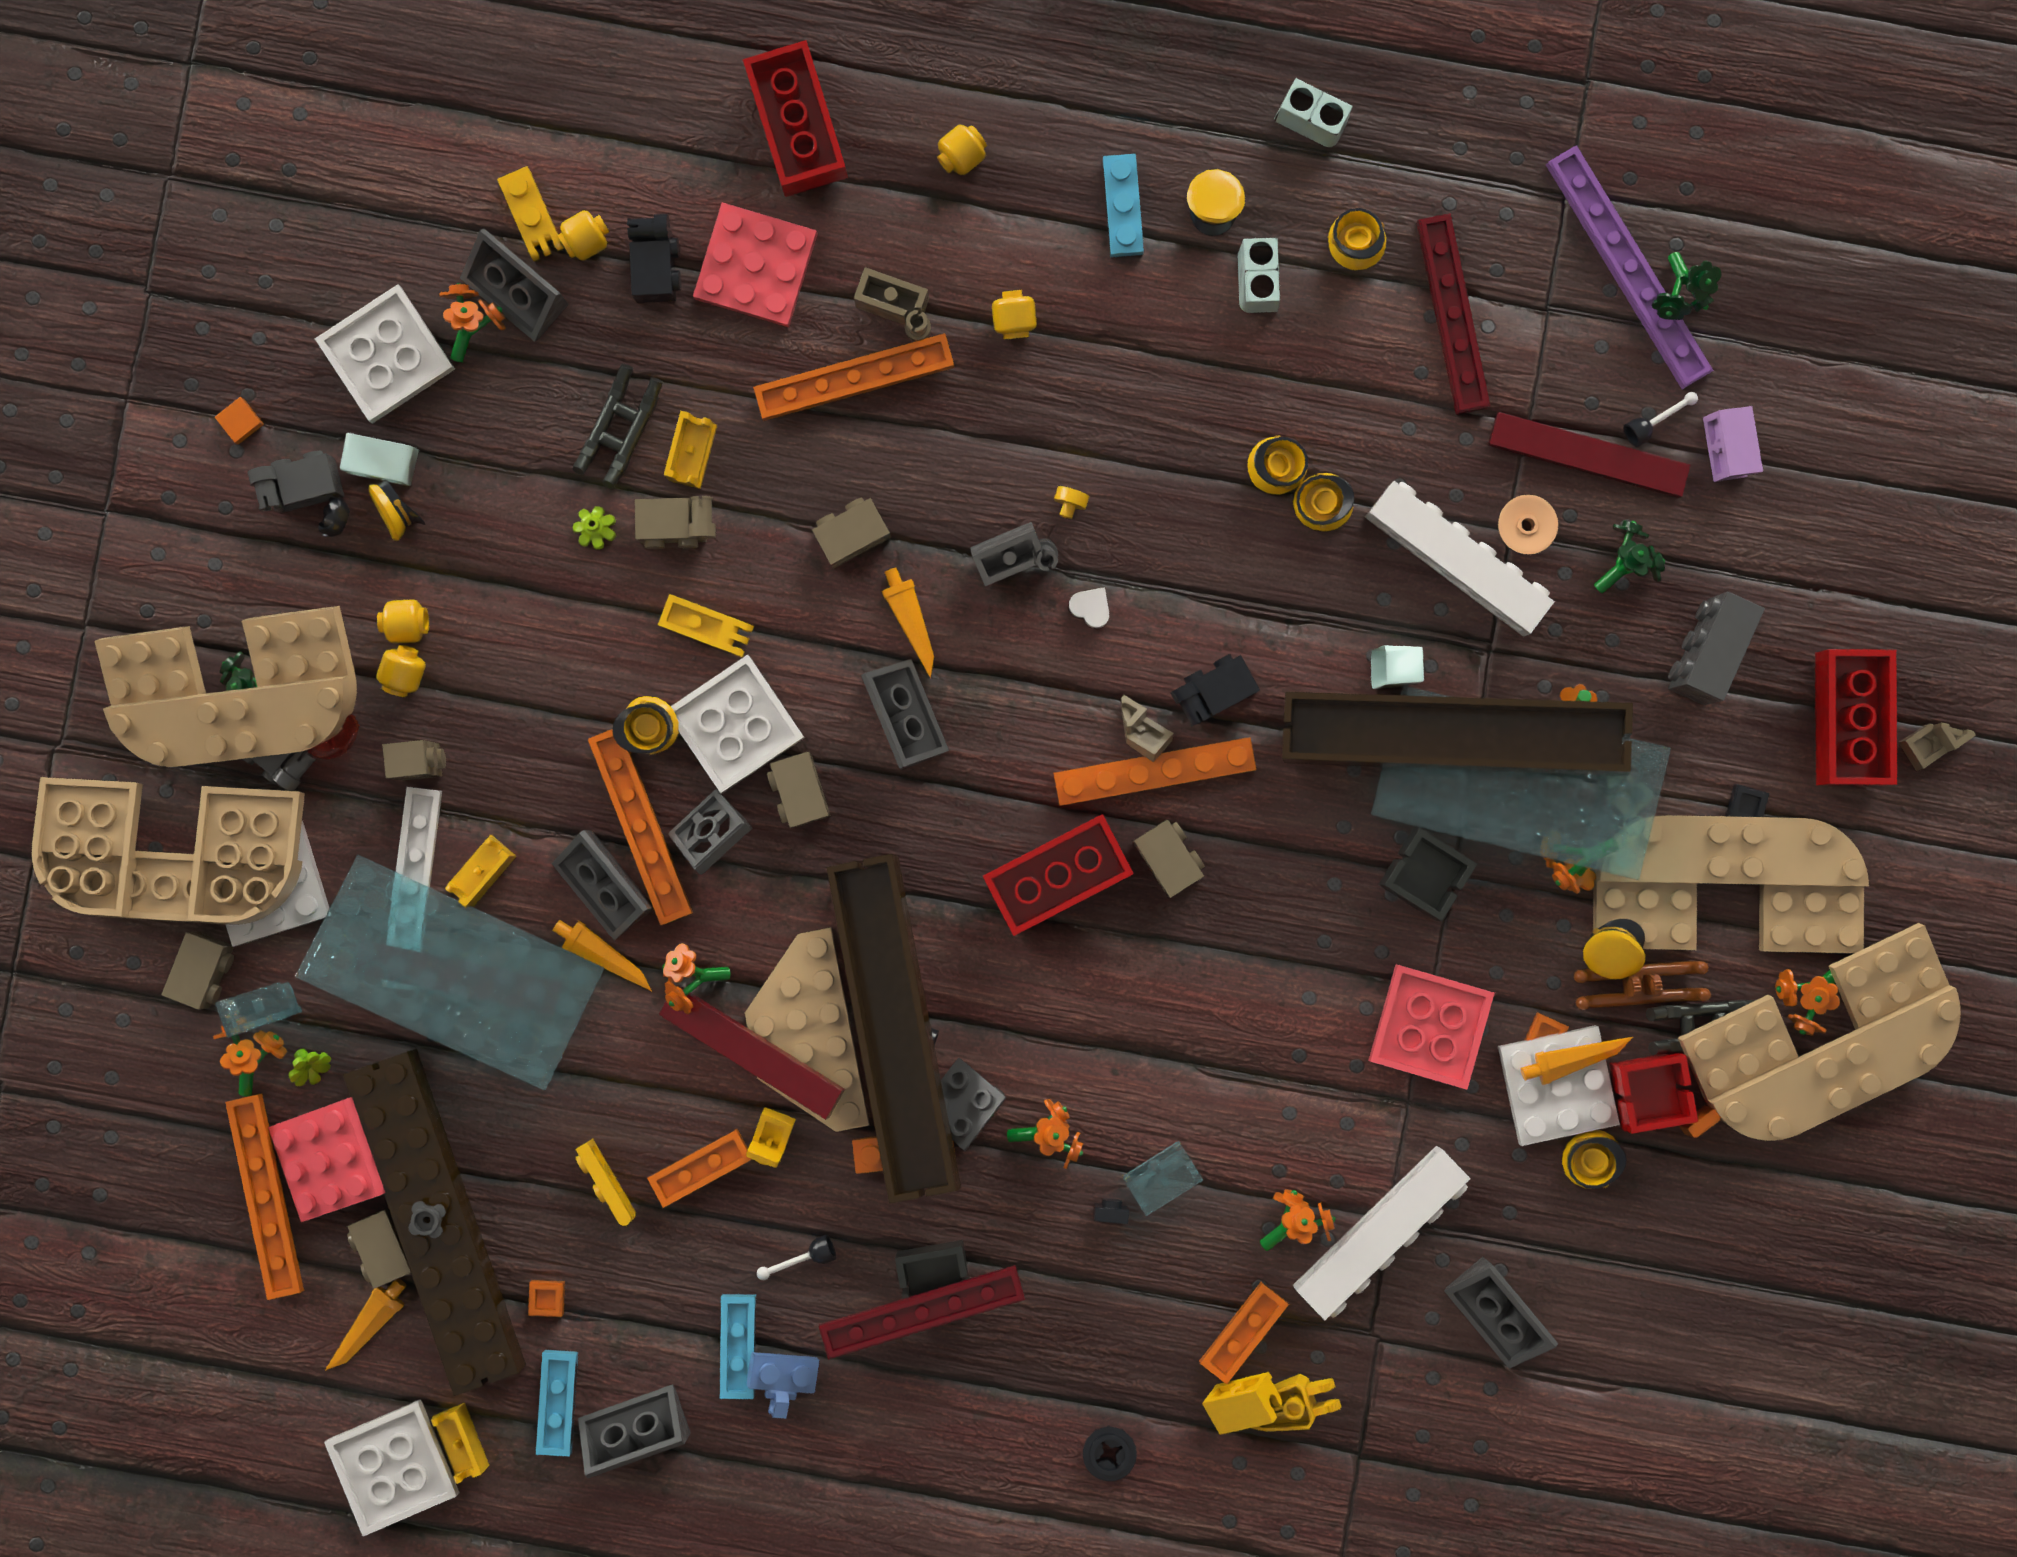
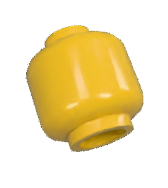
[937,124,987,175]
[558,210,610,261]
[992,290,1037,339]
[377,599,429,644]
[376,645,426,697]

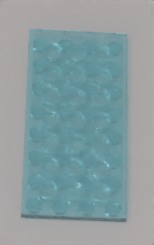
[1371,686,1671,880]
[295,854,605,1091]

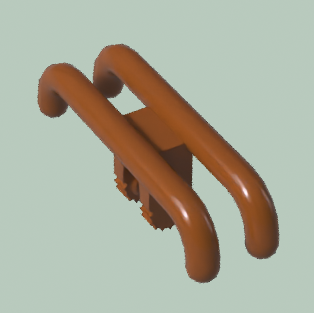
[1573,961,1711,1010]

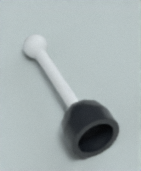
[1623,392,1698,447]
[757,1234,836,1280]

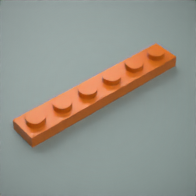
[753,333,955,421]
[588,729,693,926]
[1053,737,1256,806]
[225,1094,304,1300]

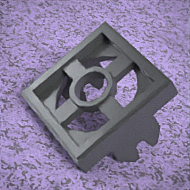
[668,789,753,875]

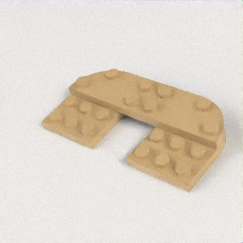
[95,606,357,767]
[32,777,305,925]
[1593,815,1869,953]
[1678,923,1961,1141]

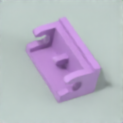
[1703,406,1763,482]

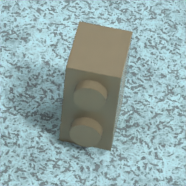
[812,497,891,569]
[382,740,446,781]
[767,751,831,828]
[1132,819,1205,898]
[161,931,234,1010]
[347,1208,411,1289]

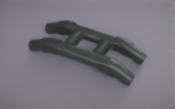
[572,364,663,489]
[1646,999,1758,1055]

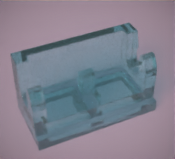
[215,982,302,1038]
[1122,1141,1203,1216]

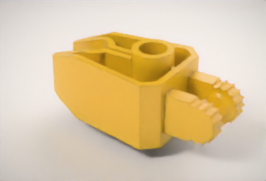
[1252,1374,1342,1432]

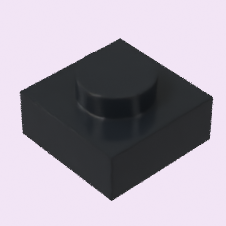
[1093,1198,1129,1224]

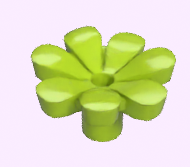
[573,506,616,549]
[288,1049,331,1086]

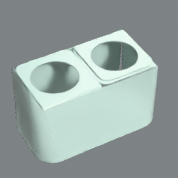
[1274,78,1352,147]
[1238,238,1280,313]
[340,433,419,486]
[1371,645,1424,689]

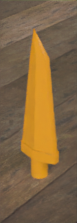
[881,567,934,678]
[552,920,652,991]
[1521,1037,1633,1085]
[325,1278,407,1370]

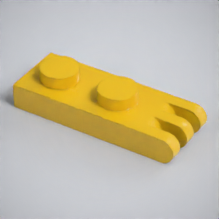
[497,166,564,262]
[658,594,754,657]
[576,1139,636,1226]

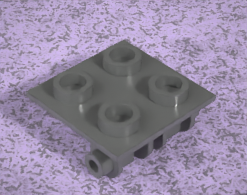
[941,1057,1007,1151]

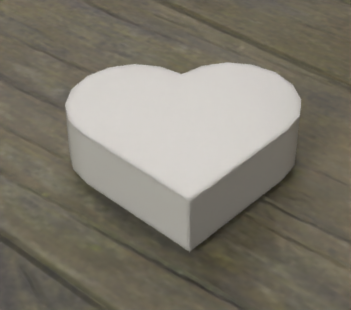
[1069,587,1109,628]

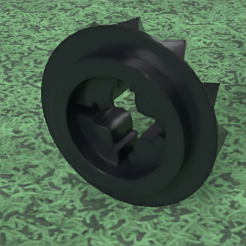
[1083,1425,1137,1481]

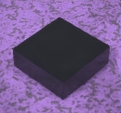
[1725,784,1769,817]

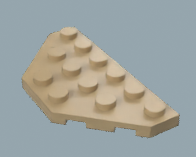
[745,928,870,1132]

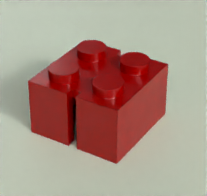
[1609,1053,1699,1134]

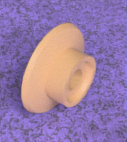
[1498,495,1558,554]

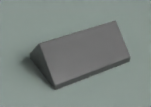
[460,229,569,342]
[861,659,949,770]
[551,830,654,941]
[1444,1257,1558,1368]
[578,1384,691,1479]

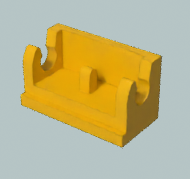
[664,410,717,489]
[445,835,517,907]
[1202,1372,1282,1435]
[431,1403,489,1484]

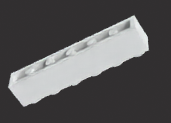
[1365,481,1555,637]
[1293,1146,1470,1320]

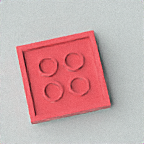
[693,202,818,328]
[1368,964,1495,1090]
[268,1097,386,1222]

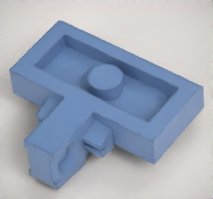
[746,1352,820,1419]

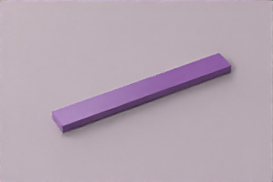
[1546,145,1714,389]

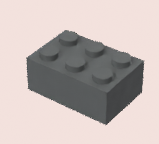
[1668,591,1765,705]

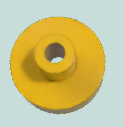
[1054,486,1089,519]

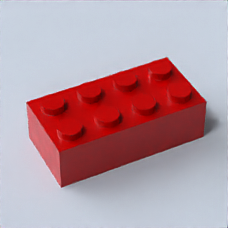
[742,40,848,197]
[1815,649,1897,786]
[983,814,1134,936]

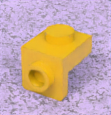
[746,1107,796,1168]

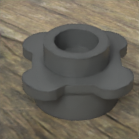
[408,1201,446,1238]

